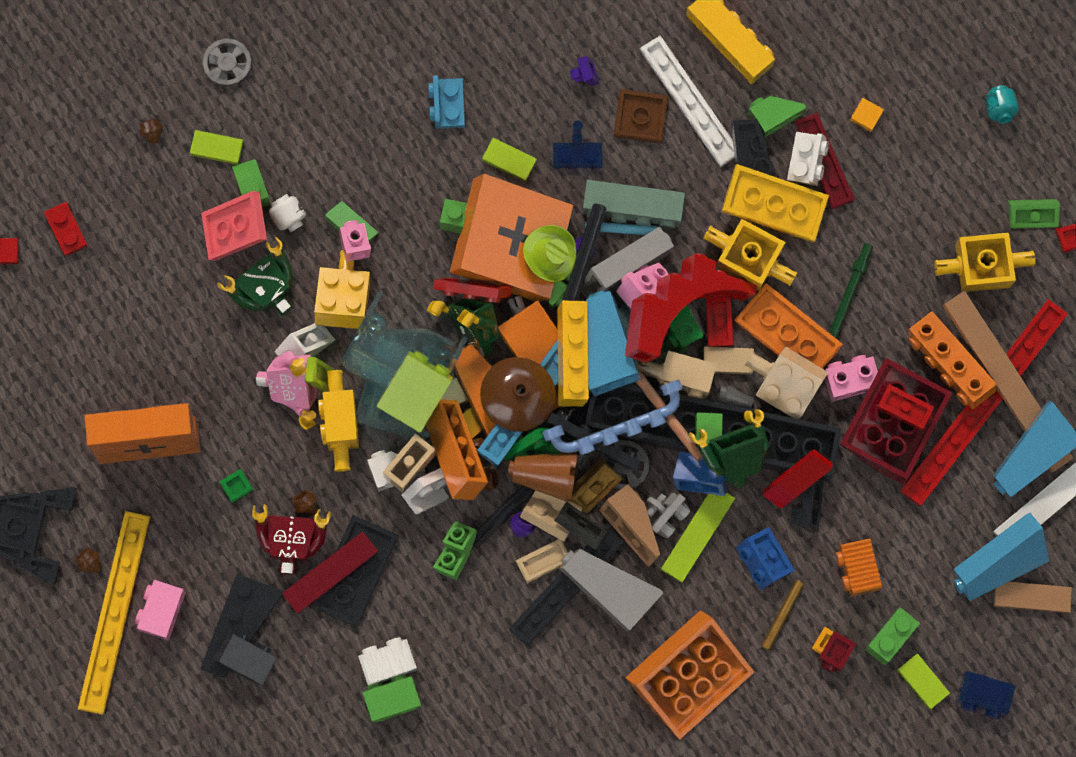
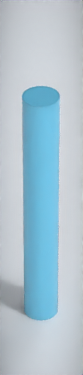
[585,221,659,235]

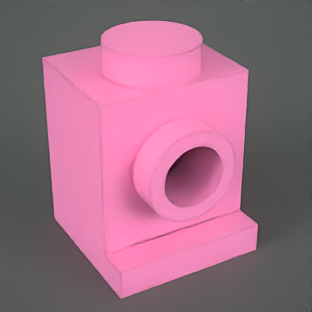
[339,220,371,262]

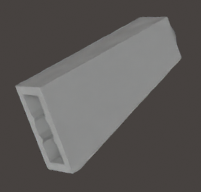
[581,227,674,299]
[559,549,663,631]

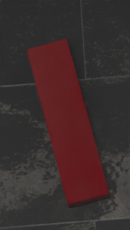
[794,112,855,210]
[282,532,379,614]

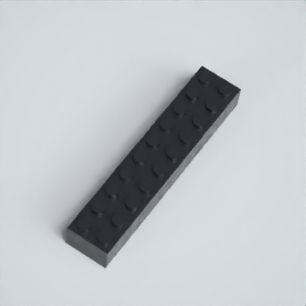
[585,384,842,482]

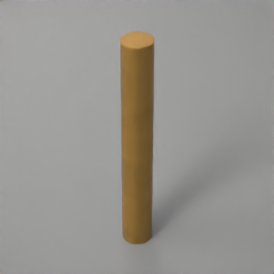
[761,580,804,651]

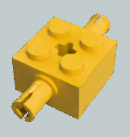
[703,219,798,291]
[934,233,1035,292]
[318,370,359,472]

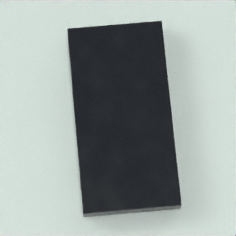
[311,515,399,628]

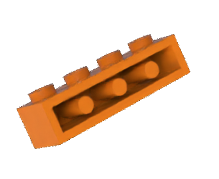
[908,311,997,410]
[425,399,488,500]

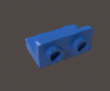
[736,527,795,590]

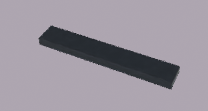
[509,522,625,646]

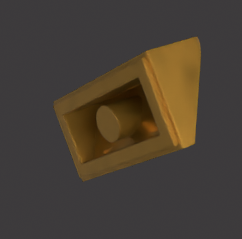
[571,458,622,514]

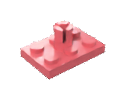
[201,191,267,261]

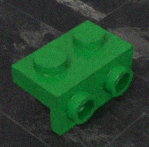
[667,305,703,353]

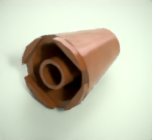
[508,452,578,502]

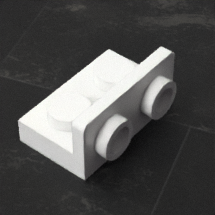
[787,132,829,186]
[402,468,449,515]

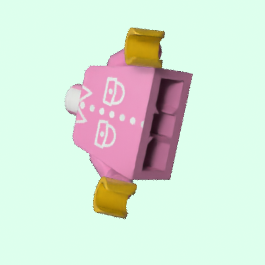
[256,351,318,430]

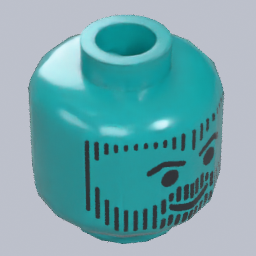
[985,85,1019,124]

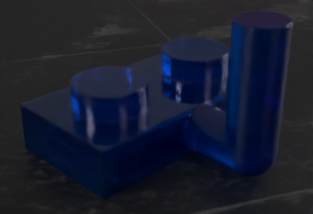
[553,120,602,169]

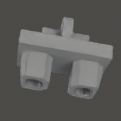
[646,493,690,539]

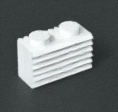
[358,637,417,686]

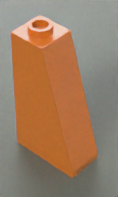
[452,344,496,438]

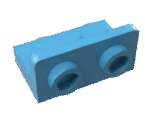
[429,75,465,129]

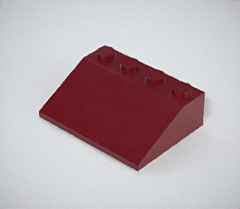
[840,358,952,485]

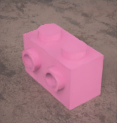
[616,262,668,309]
[824,355,878,402]
[135,580,186,641]

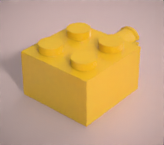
[314,250,370,330]

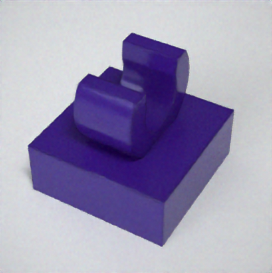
[569,56,600,86]

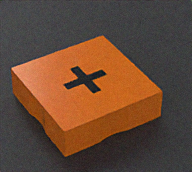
[450,174,573,302]
[85,403,201,464]

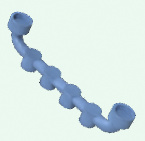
[542,379,683,455]

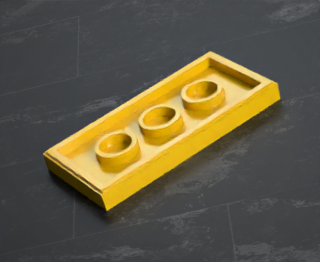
[721,164,829,243]

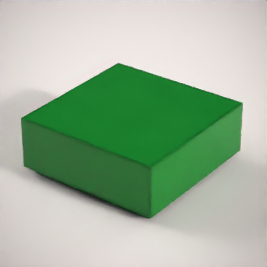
[219,469,254,504]

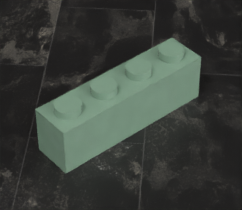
[582,180,685,230]

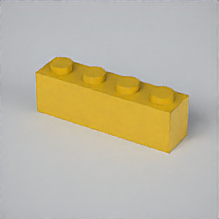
[686,0,775,85]
[557,301,589,407]

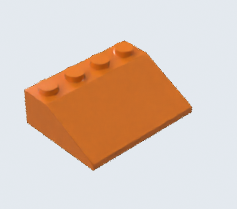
[625,610,754,740]

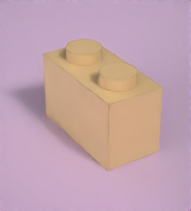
[383,433,436,493]

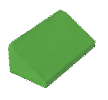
[1008,199,1060,228]
[325,201,379,243]

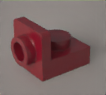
[817,631,856,673]

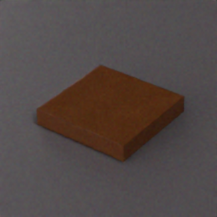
[613,89,668,144]

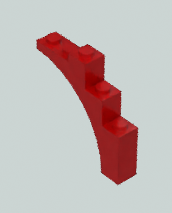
[625,253,757,363]

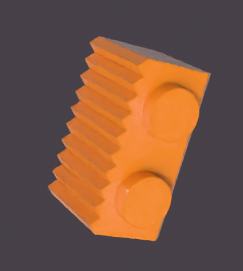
[835,538,882,597]

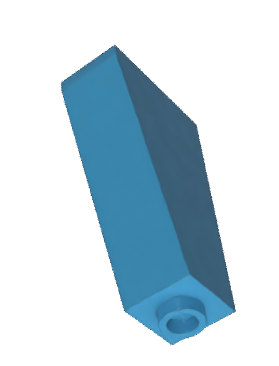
[586,291,642,396]
[993,401,1076,497]
[954,513,1049,601]

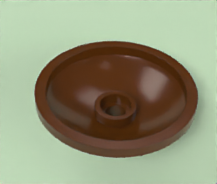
[480,357,556,432]

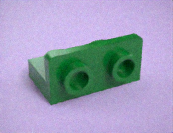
[504,428,561,461]

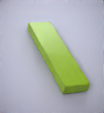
[661,493,735,583]

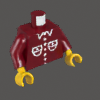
[252,504,331,575]

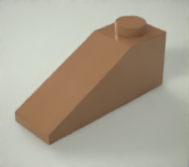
[599,484,660,567]

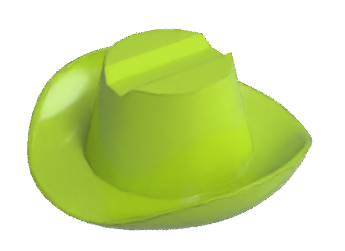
[523,225,576,282]

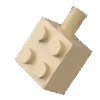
[745,347,828,420]
[638,351,717,400]

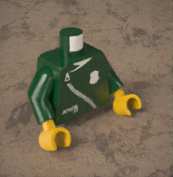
[217,237,293,316]
[427,297,500,356]
[689,409,769,488]

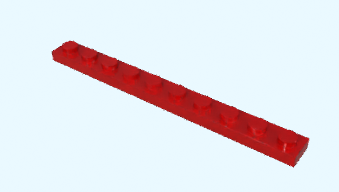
[900,299,1068,507]

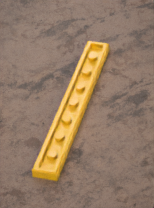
[78,511,151,715]

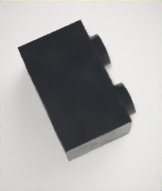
[212,631,277,685]

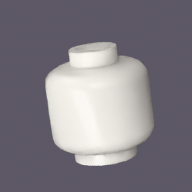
[269,194,306,232]

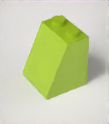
[376,351,453,432]

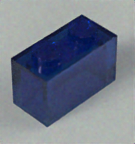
[955,671,1016,720]

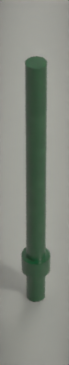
[824,243,873,370]

